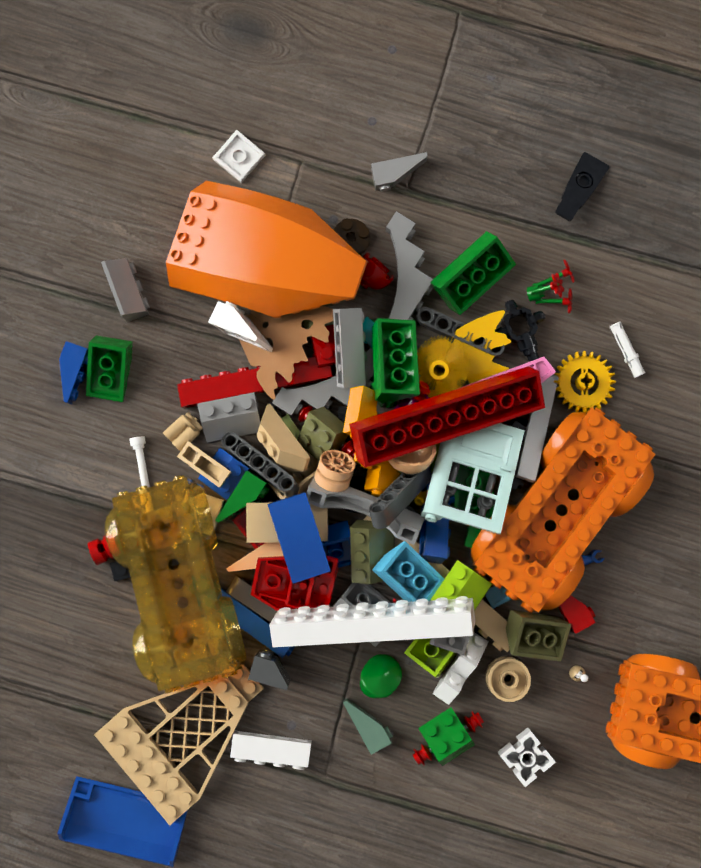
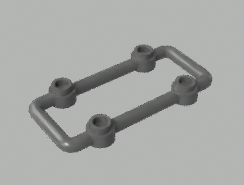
[442,462,498,517]

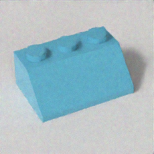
[372,541,444,602]

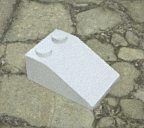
[209,301,273,352]

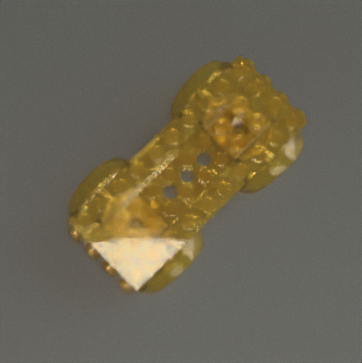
[105,475,247,694]

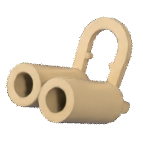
[163,412,203,452]

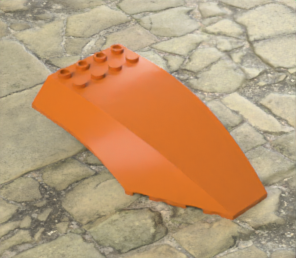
[166,181,367,318]

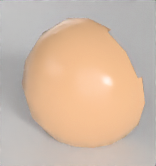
[388,445,436,474]

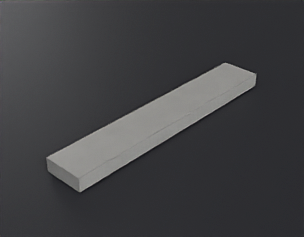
[515,374,559,483]

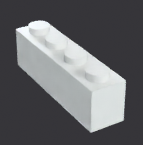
[230,731,312,770]

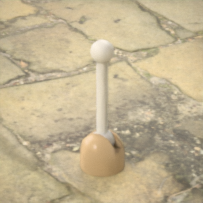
[569,665,589,682]

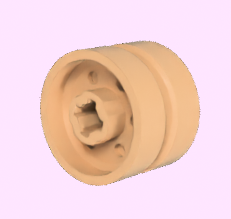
[315,450,355,492]

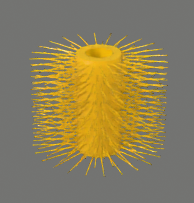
[417,335,471,396]

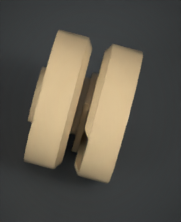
[485,656,531,702]

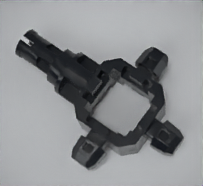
[495,299,545,362]

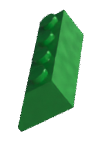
[372,318,420,401]

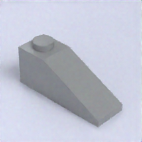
[371,152,428,192]

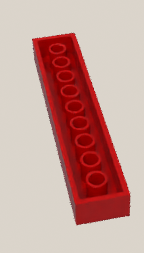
[349,366,545,468]

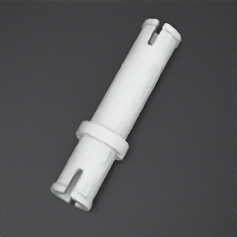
[610,321,646,378]

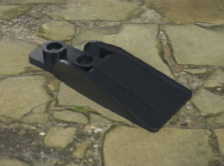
[555,152,609,222]

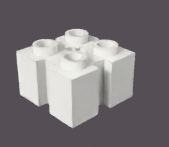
[498,727,556,787]

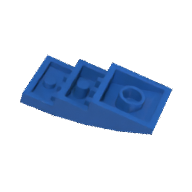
[267,492,331,584]

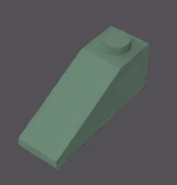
[343,698,393,755]

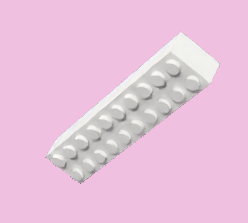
[269,596,475,647]

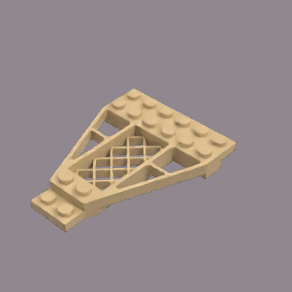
[94,659,264,825]

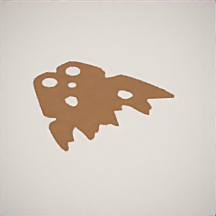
[239,306,333,400]

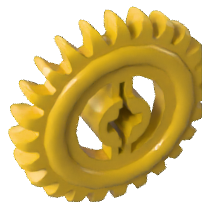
[554,351,616,412]

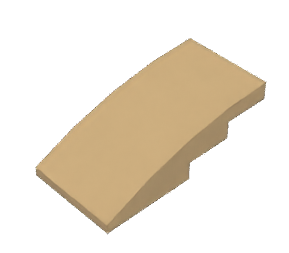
[246,502,328,543]

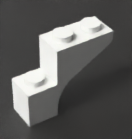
[433,632,489,705]

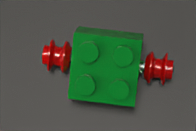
[413,707,484,766]

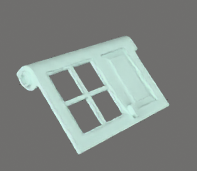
[420,423,525,535]

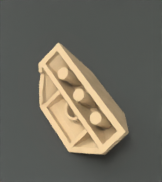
[257,404,310,472]

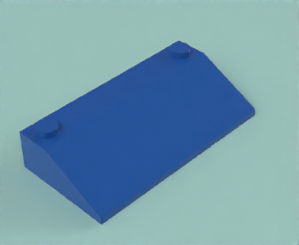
[57,776,188,867]

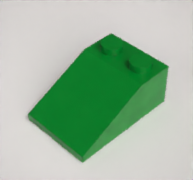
[86,335,133,402]
[215,470,270,523]

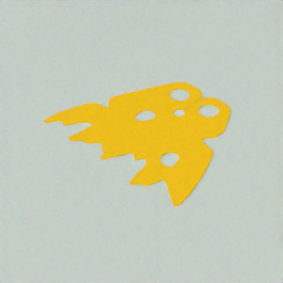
[418,310,512,420]

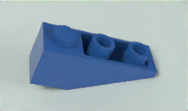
[59,341,88,404]

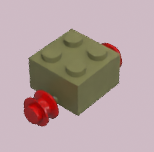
[297,406,355,461]

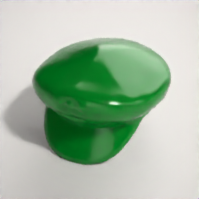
[360,654,402,698]

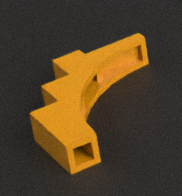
[343,385,421,498]

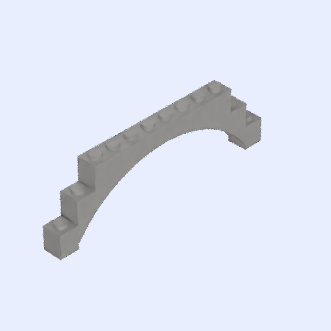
[272,211,434,417]

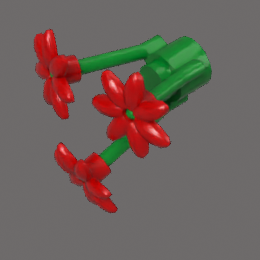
[527,260,575,313]

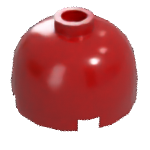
[360,253,395,290]

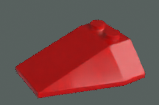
[250,556,338,611]

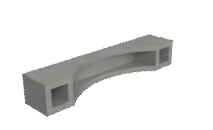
[306,475,425,545]

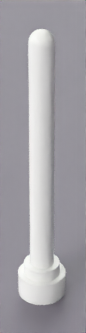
[129,436,154,512]

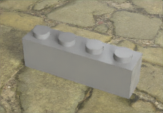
[333,308,367,388]

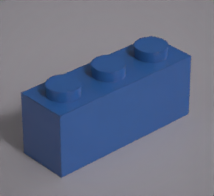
[419,503,451,564]

